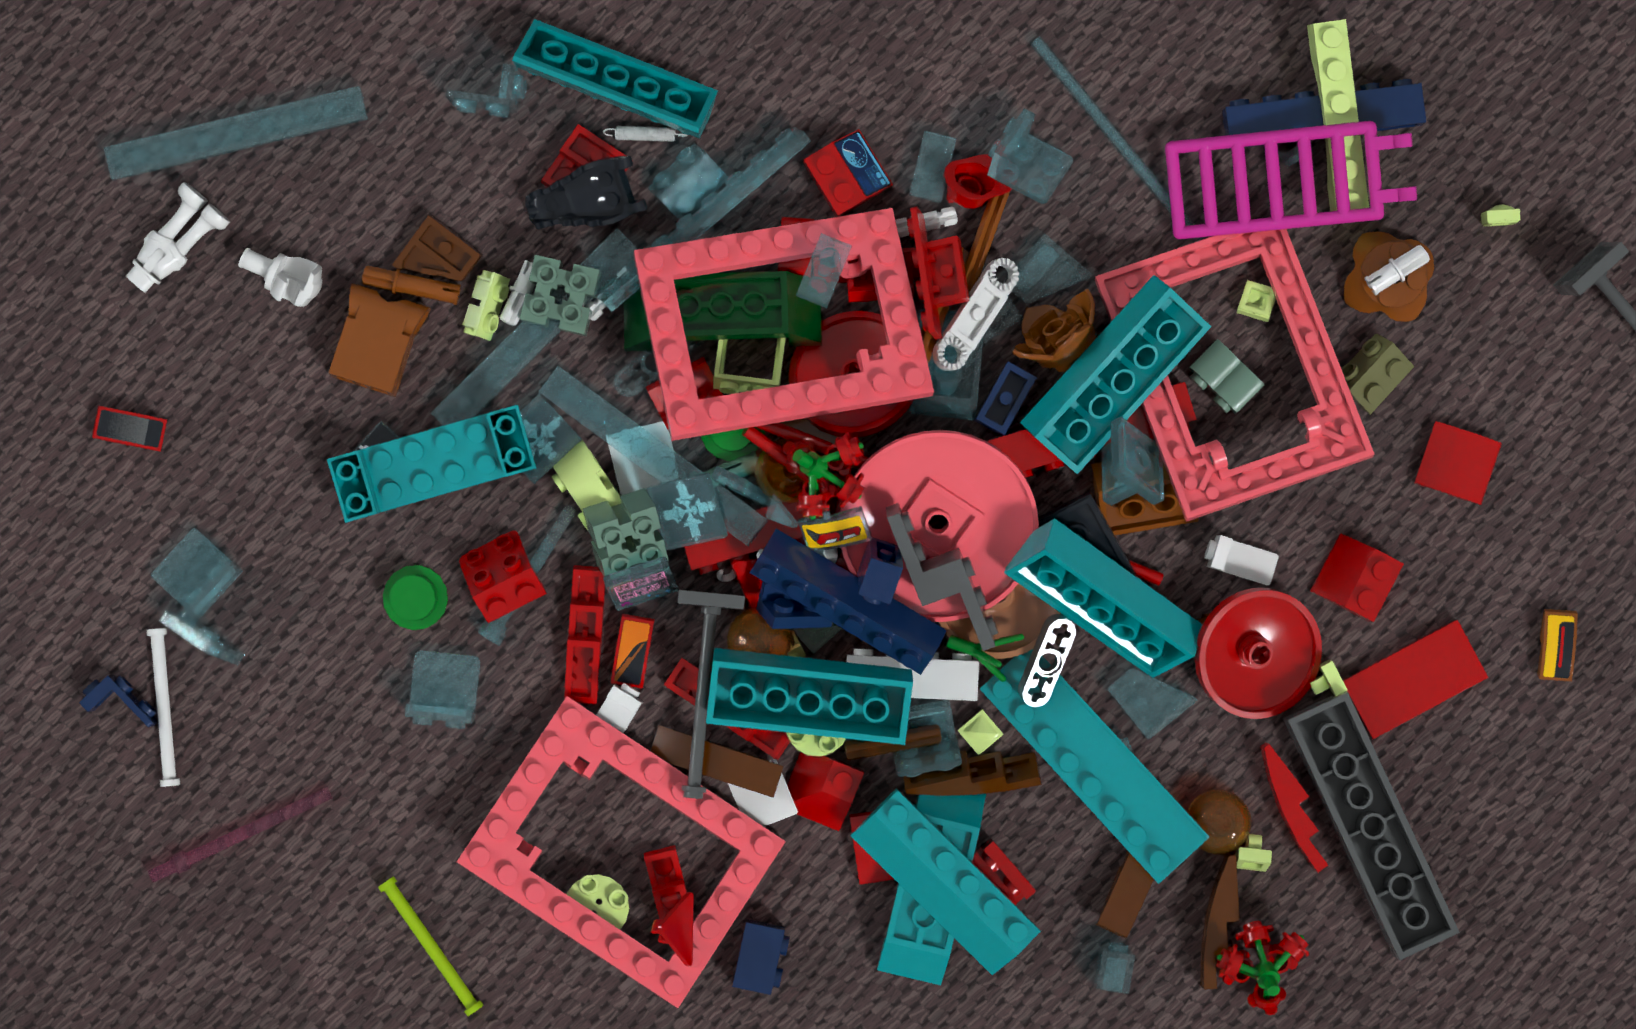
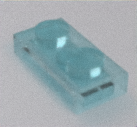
[909,131,957,203]
[796,233,852,308]

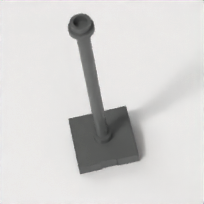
[1553,242,1636,332]
[677,590,746,799]

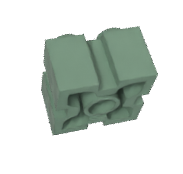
[520,255,601,336]
[583,488,669,582]

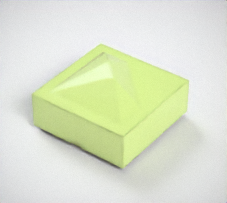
[1481,204,1520,227]
[1237,280,1276,322]
[957,709,1003,755]

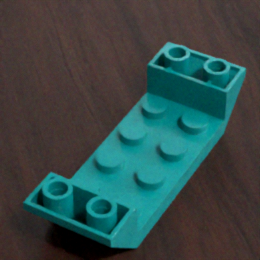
[327,405,537,523]
[877,793,986,985]

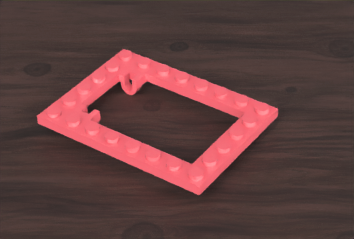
[633,208,934,441]
[1095,217,1375,522]
[456,696,786,1008]

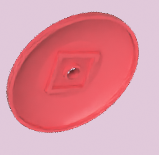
[839,430,1039,622]

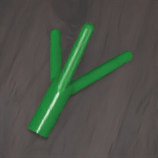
[947,634,1024,682]

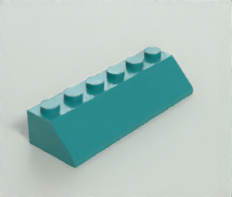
[512,19,718,139]
[1020,275,1212,474]
[1004,518,1202,678]
[850,788,1041,975]

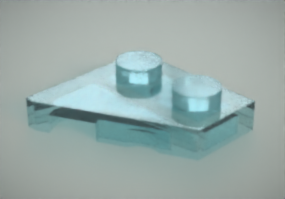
[159,610,245,666]

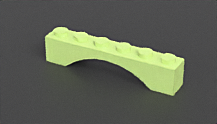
[1307,19,1369,211]

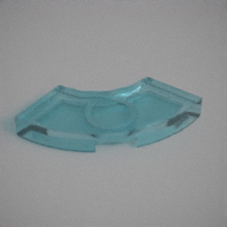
[712,466,775,507]

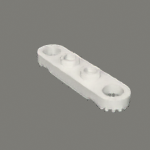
[933,258,1019,371]

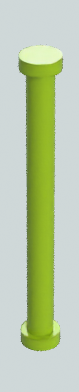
[378,876,484,1017]

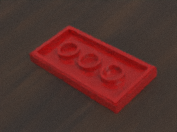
[1343,620,1489,739]

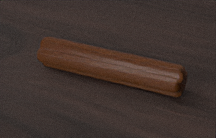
[844,724,942,761]

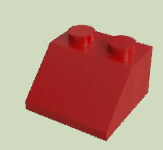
[1310,533,1404,622]

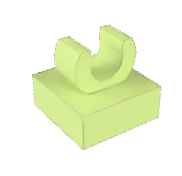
[1310,659,1348,696]
[1235,834,1272,872]

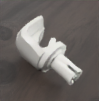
[238,248,322,307]

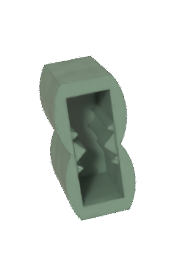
[1189,339,1264,414]

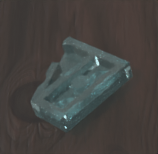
[1002,233,1092,305]
[1106,668,1198,740]

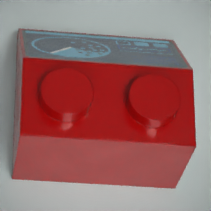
[803,129,893,217]

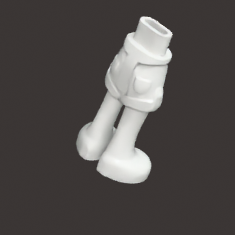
[126,182,230,293]

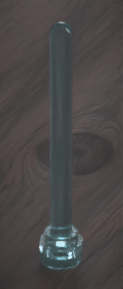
[477,505,576,646]

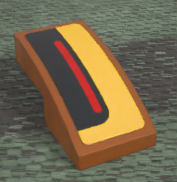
[1537,609,1578,682]

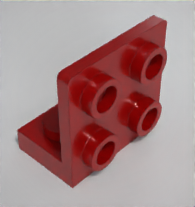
[972,838,1036,905]

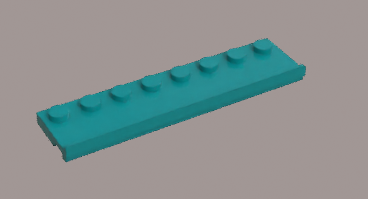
[980,649,1209,884]

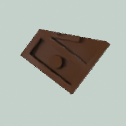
[392,215,483,281]

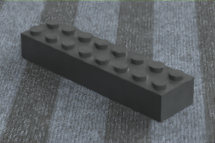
[1283,692,1460,960]

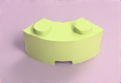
[552,440,621,530]

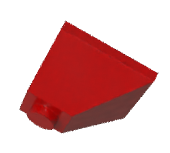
[787,752,864,831]

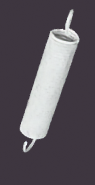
[603,126,688,142]

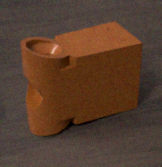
[328,283,431,397]

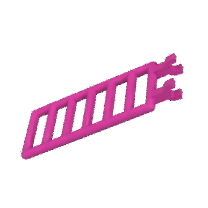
[1165,121,1417,239]

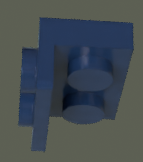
[756,582,832,629]

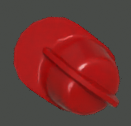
[944,154,1018,209]

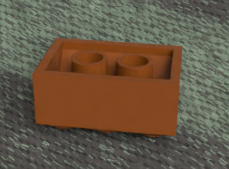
[1091,453,1199,535]

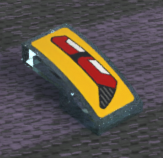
[798,506,872,551]

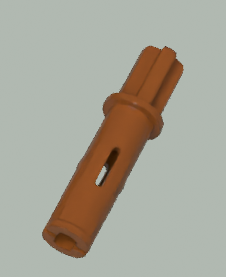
[362,266,461,305]

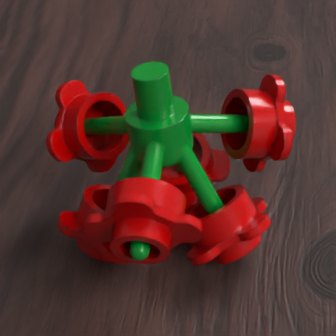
[783,432,864,520]
[1216,921,1309,1015]

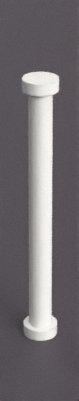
[147,628,180,787]

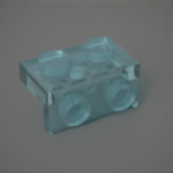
[648,144,729,224]

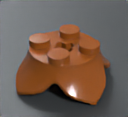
[1344,232,1434,322]
[1012,289,1097,372]

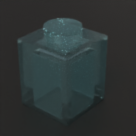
[1094,942,1135,994]

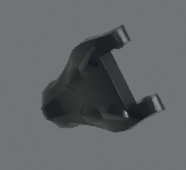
[525,156,648,229]

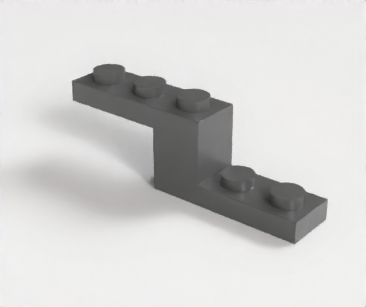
[886,503,999,651]

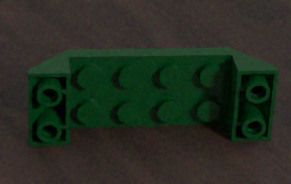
[624,271,822,351]

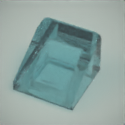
[764,493,798,529]

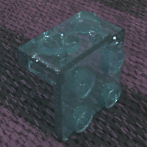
[446,64,527,118]
[987,108,1073,204]
[405,650,481,729]
[892,700,962,777]

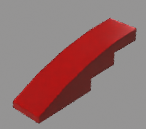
[564,565,606,704]
[664,658,790,760]
[1260,742,1328,873]

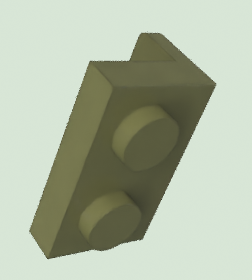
[1341,334,1414,415]

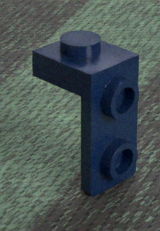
[79,674,158,727]

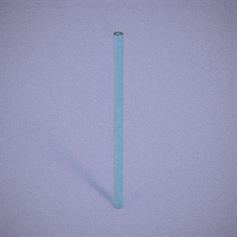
[1030,36,1206,243]

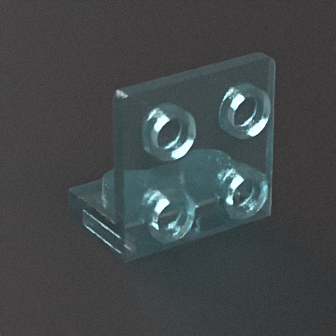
[151,528,243,620]

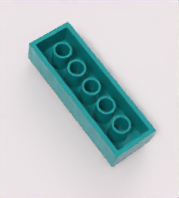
[706,648,913,745]

